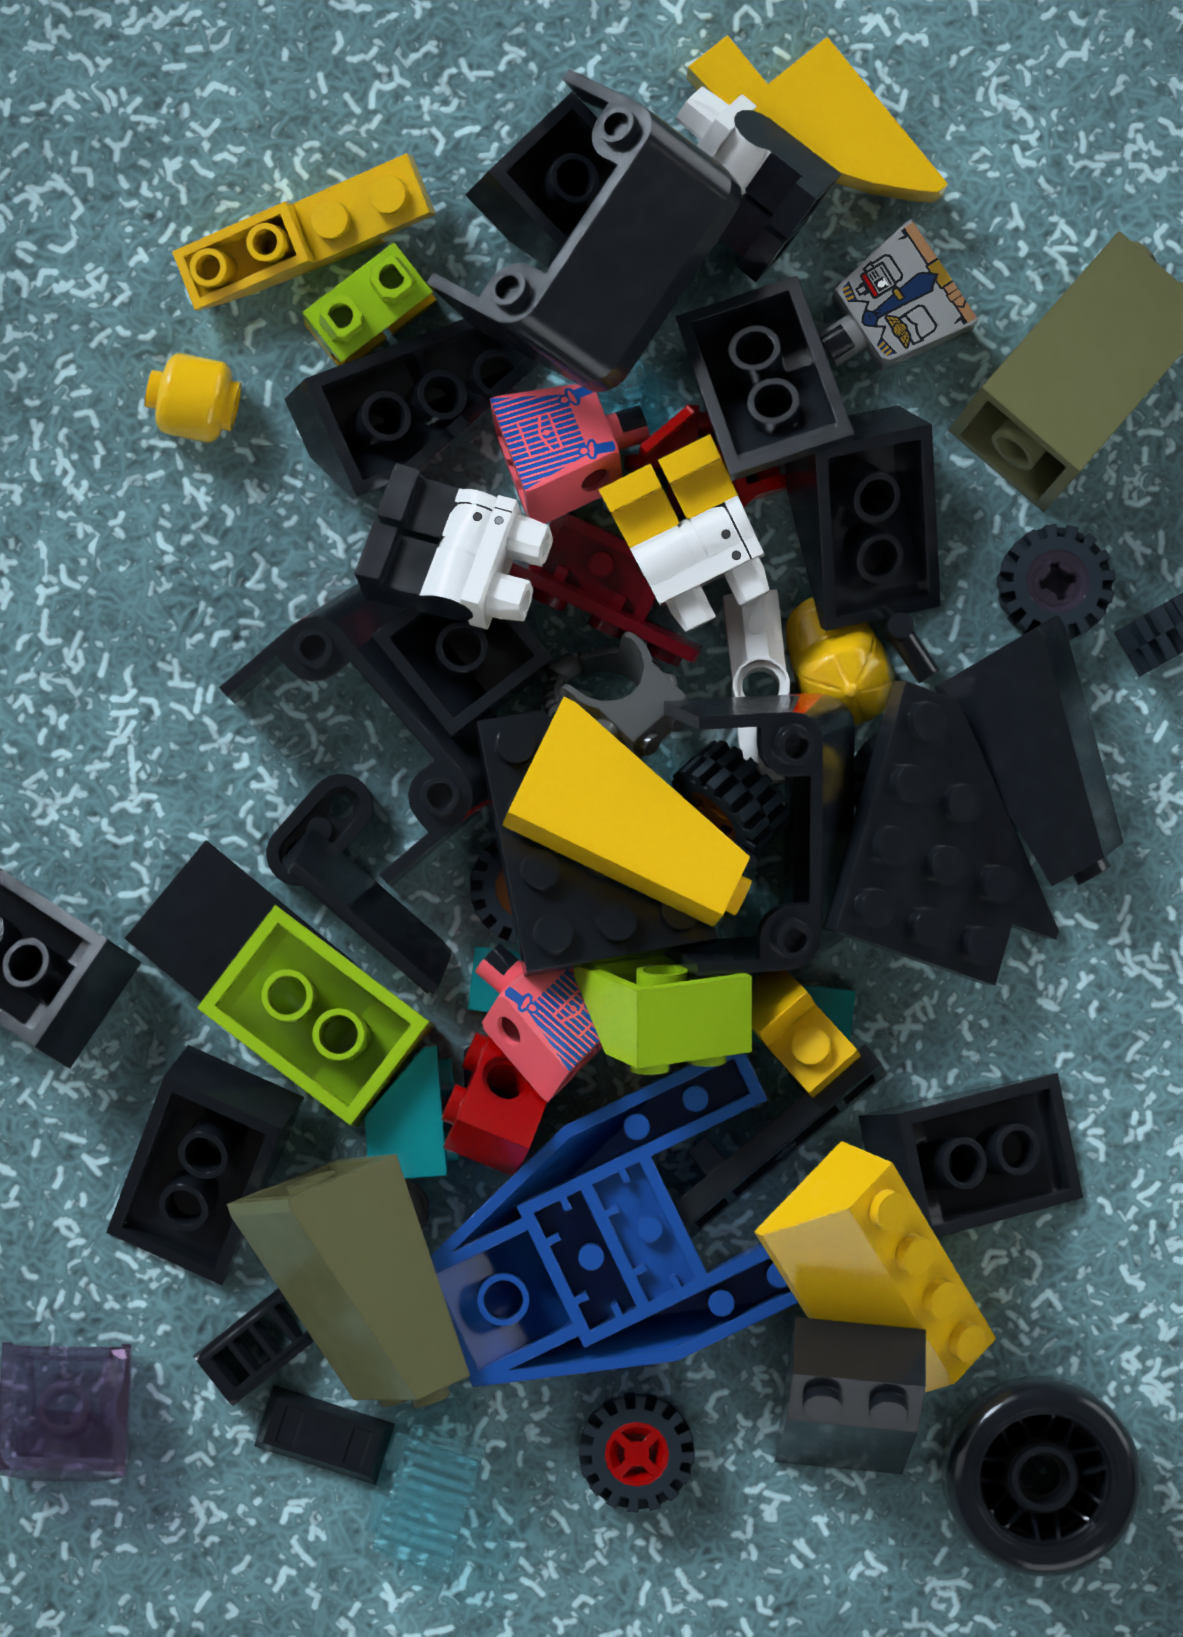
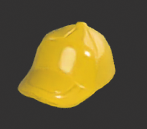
[786,597,895,726]

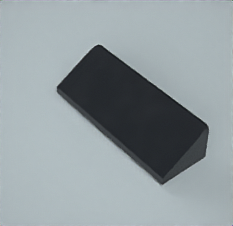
[281,828,452,994]

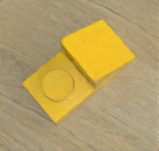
[752,970,861,1098]

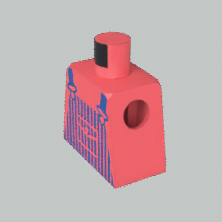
[490,384,650,524]
[475,943,603,1102]

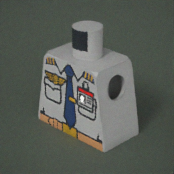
[818,219,979,371]

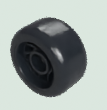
[941,1375,1141,1576]

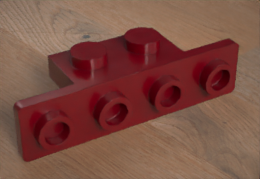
[508,512,703,667]

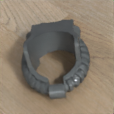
[542,632,687,759]

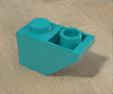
[365,1046,460,1179]

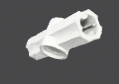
[722,589,790,785]

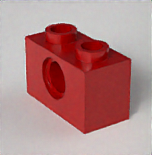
[441,1032,547,1176]

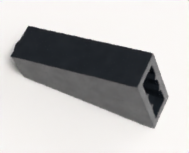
[934,615,1124,886]

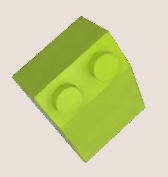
[197,905,435,1127]

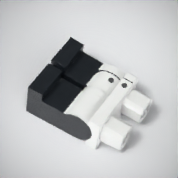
[675,87,842,283]
[354,463,553,629]

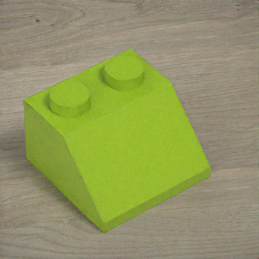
[574,952,752,1075]

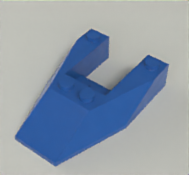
[430,1053,798,1387]

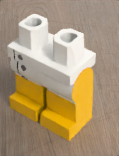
[598,434,770,633]

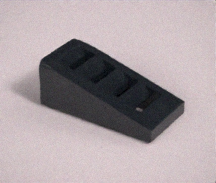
[193,1288,314,1406]

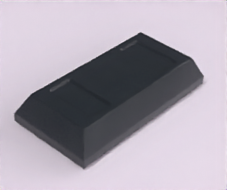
[254,1385,395,1485]

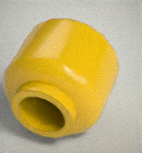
[144,353,242,443]

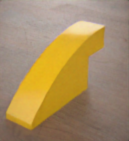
[687,35,948,203]

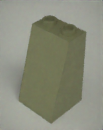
[948,231,1183,513]
[227,1154,470,1408]

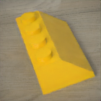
[754,1141,996,1392]

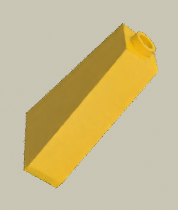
[502,697,752,927]

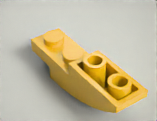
[172,153,436,311]

